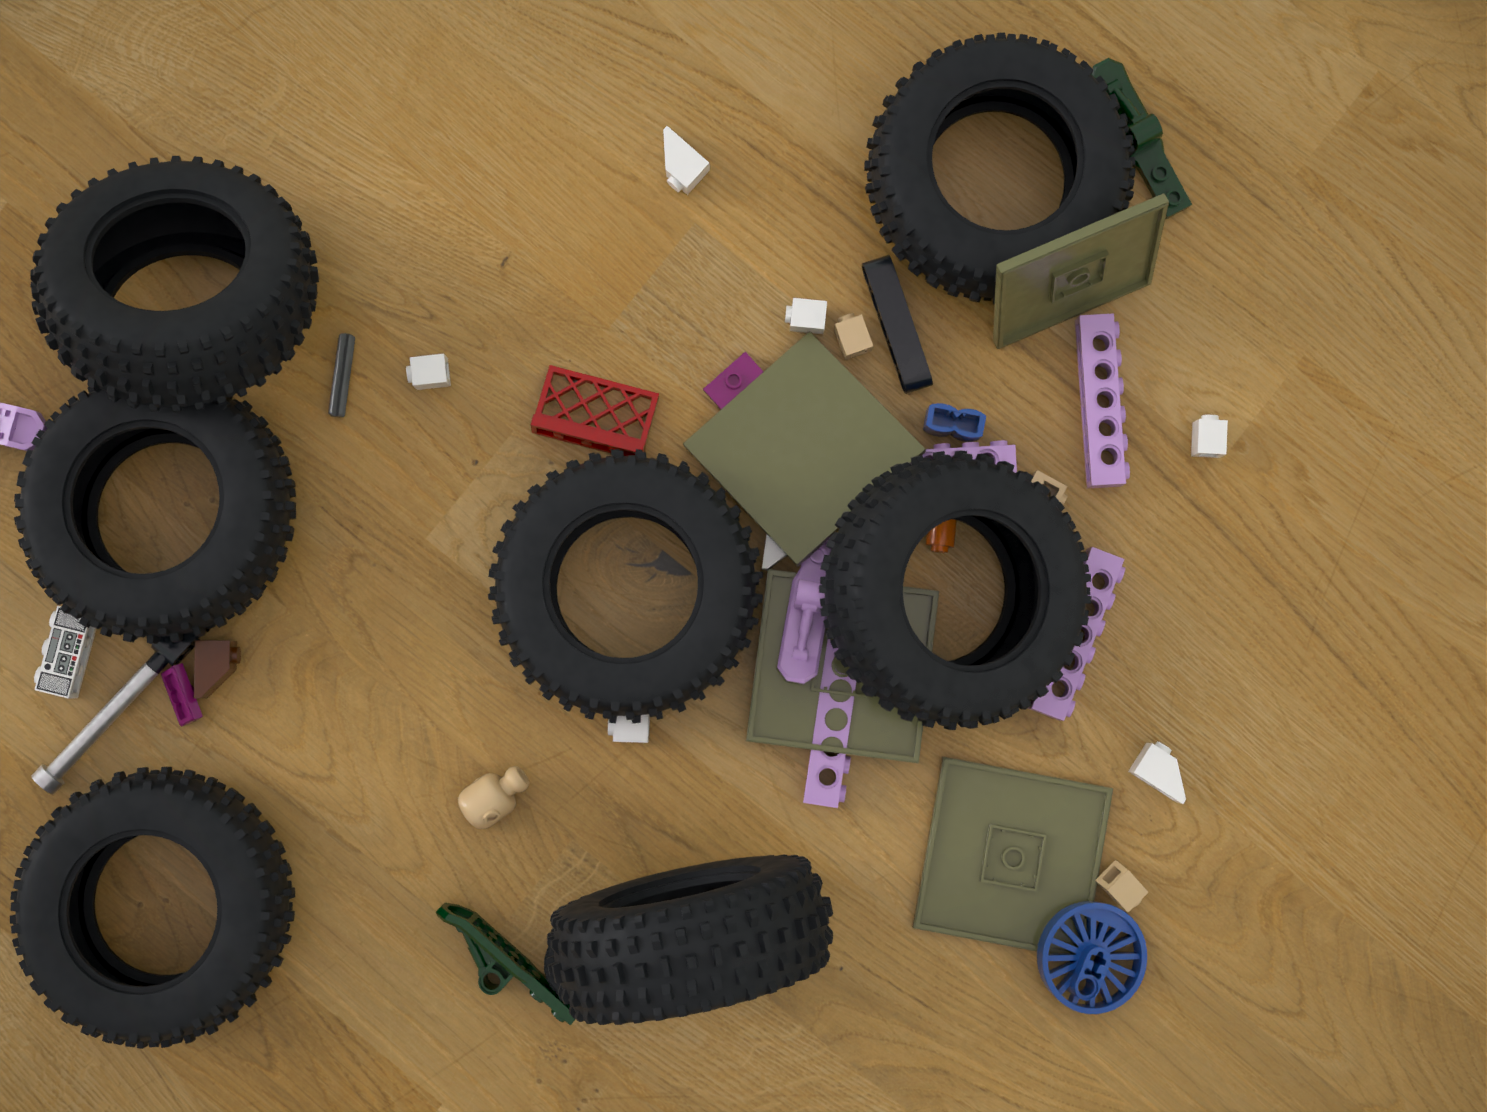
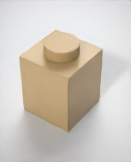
[834,313,873,360]
[1095,860,1148,912]

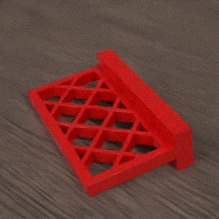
[530,365,659,456]

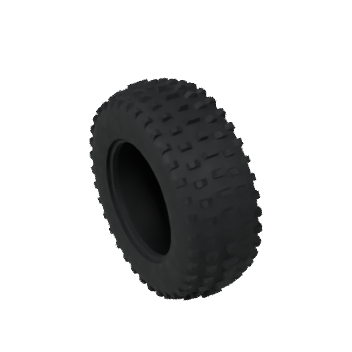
[864,33,1135,304]
[30,156,319,412]
[14,387,296,644]
[488,449,763,724]
[819,450,1092,730]
[10,767,295,1049]
[547,854,833,1025]

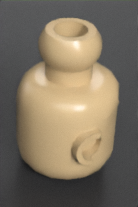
[458,766,530,829]

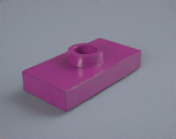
[703,352,763,410]
[161,663,203,727]

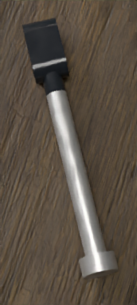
[31,627,211,795]

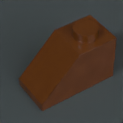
[194,640,241,698]

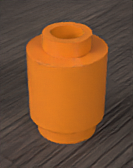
[926,519,957,553]

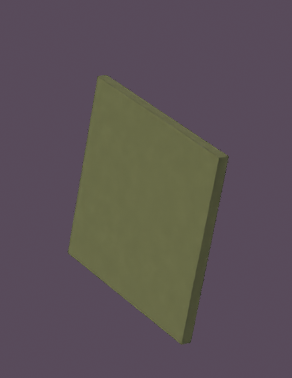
[993,193,1169,349]
[683,331,926,567]
[746,569,939,763]
[912,756,1113,954]

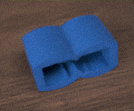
[923,403,986,442]

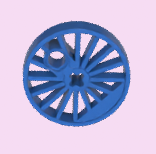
[1037,901,1147,1014]

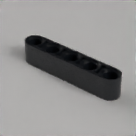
[862,255,933,394]

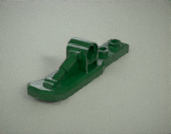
[1091,58,1192,220]
[436,903,576,1025]

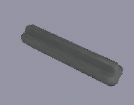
[328,333,355,418]

